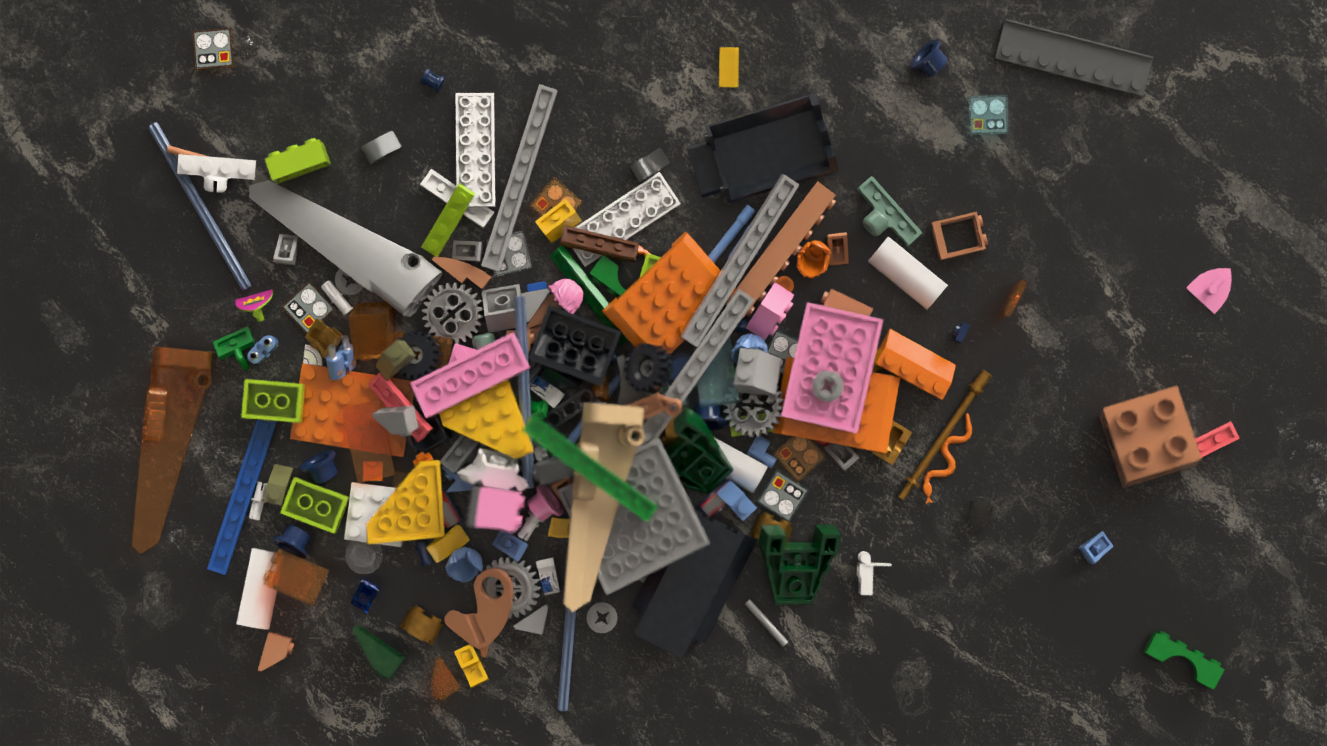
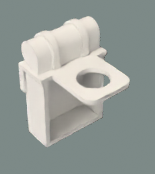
[857,551,892,595]

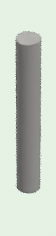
[745,599,788,647]

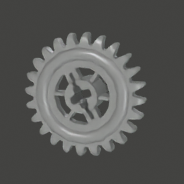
[483,556,541,619]

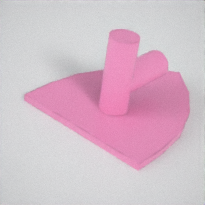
[1186,268,1232,314]

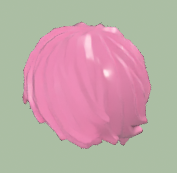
[548,279,583,314]

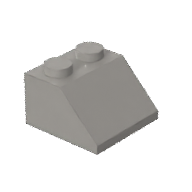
[482,284,521,333]
[734,348,782,396]

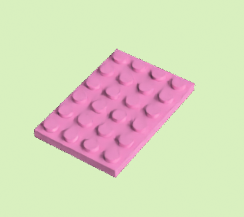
[781,303,883,433]

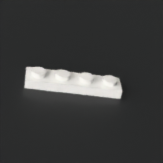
[420,169,494,229]

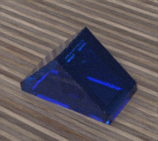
[351,577,382,613]

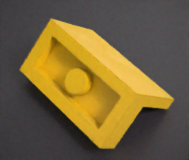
[535,198,582,244]

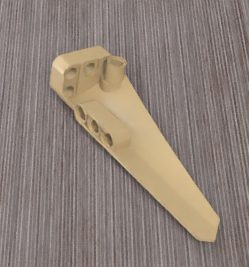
[563,403,645,612]

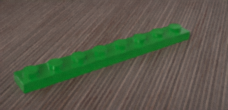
[521,415,658,522]

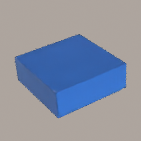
[527,281,547,292]

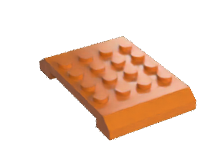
[602,232,736,354]
[772,357,900,454]

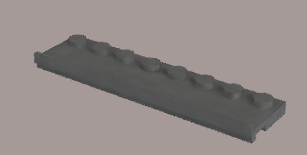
[995,19,1154,97]

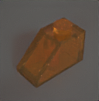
[430,656,461,701]

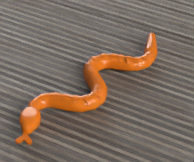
[923,413,972,503]

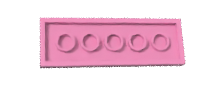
[411,333,530,418]

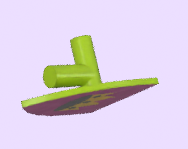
[235,289,273,322]

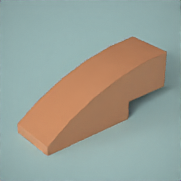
[432,257,492,290]

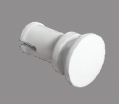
[517,510,544,541]

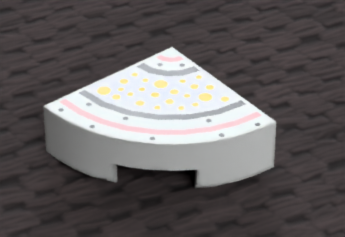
[303,344,323,366]

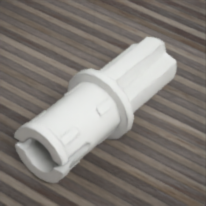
[321,281,354,316]
[249,481,267,520]

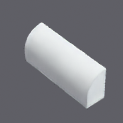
[868,237,948,310]
[715,438,768,494]
[237,548,285,629]

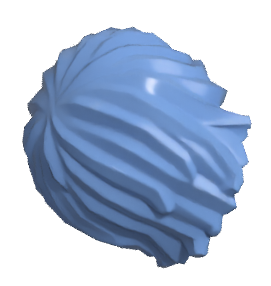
[731,333,768,364]
[445,547,483,583]

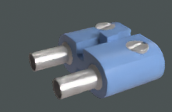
[248,335,278,364]
[326,335,356,380]

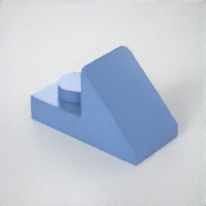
[442,465,475,492]
[716,480,757,521]
[492,529,528,562]

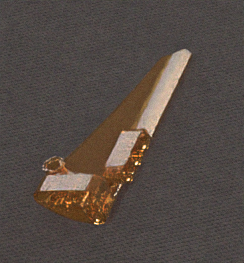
[131,347,213,554]

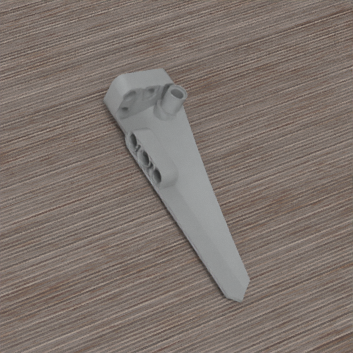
[249,180,442,317]

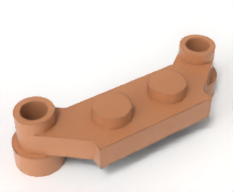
[626,392,682,420]

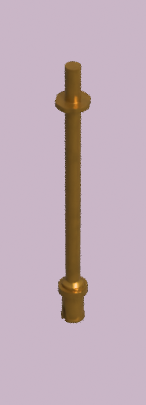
[898,369,992,500]

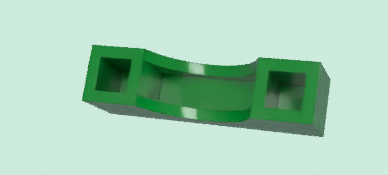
[590,255,626,297]
[1143,630,1225,690]

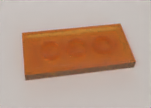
[341,400,396,483]

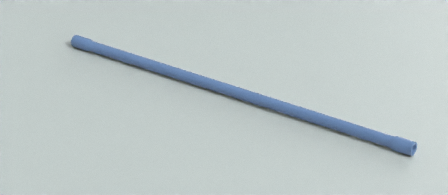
[552,205,756,458]

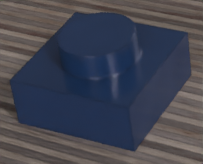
[952,322,970,343]

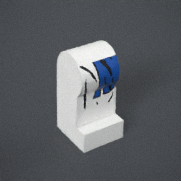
[530,375,565,408]
[536,557,560,595]

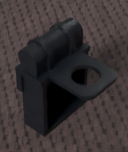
[406,414,453,454]

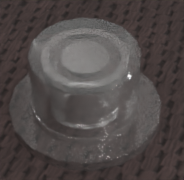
[345,541,383,574]

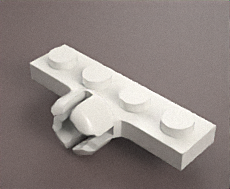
[177,154,256,193]

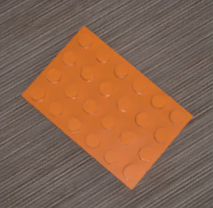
[290,363,415,457]

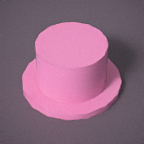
[527,484,564,521]

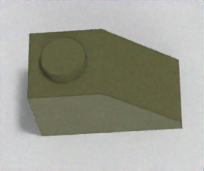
[375,340,416,381]
[263,464,294,506]

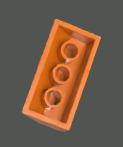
[873,329,956,400]

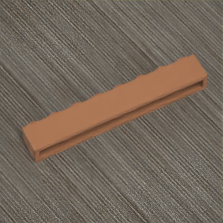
[725,181,836,318]

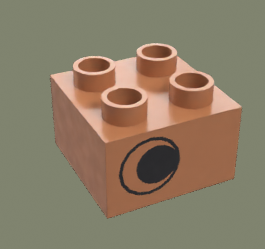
[1099,386,1202,488]

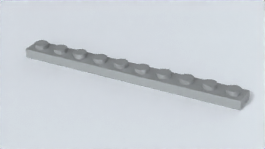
[481,84,558,272]
[680,174,799,347]
[632,289,754,449]

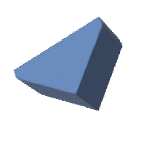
[1078,531,1114,564]

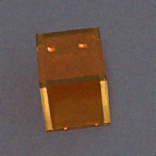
[348,302,395,361]
[263,549,329,606]

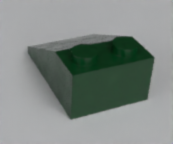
[353,625,406,679]

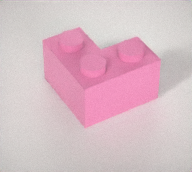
[746,283,794,340]

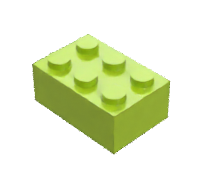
[265,138,331,184]
[241,379,305,423]
[280,477,350,534]

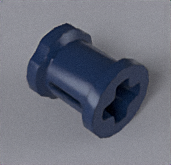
[420,69,445,92]

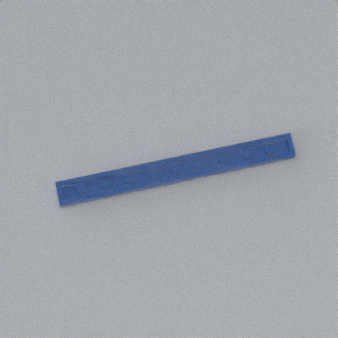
[207,419,278,575]

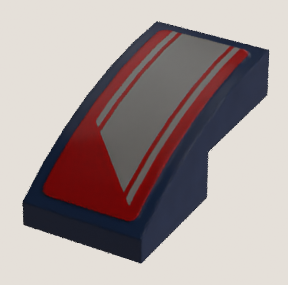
[697,479,730,518]
[441,486,463,531]

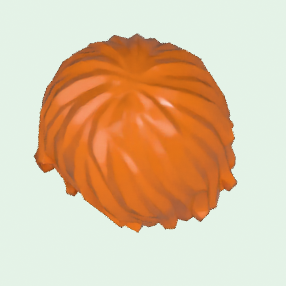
[796,240,832,278]

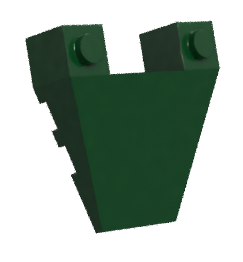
[665,407,733,494]
[758,525,841,605]

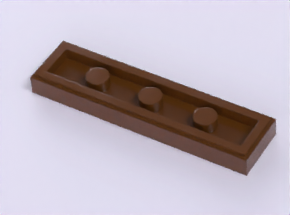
[560,226,639,263]

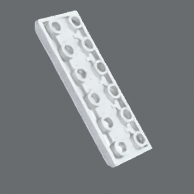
[456,93,495,207]
[573,172,681,267]

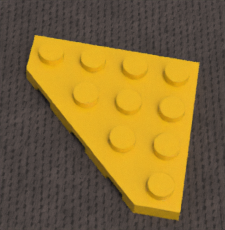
[439,380,534,459]
[366,460,445,544]

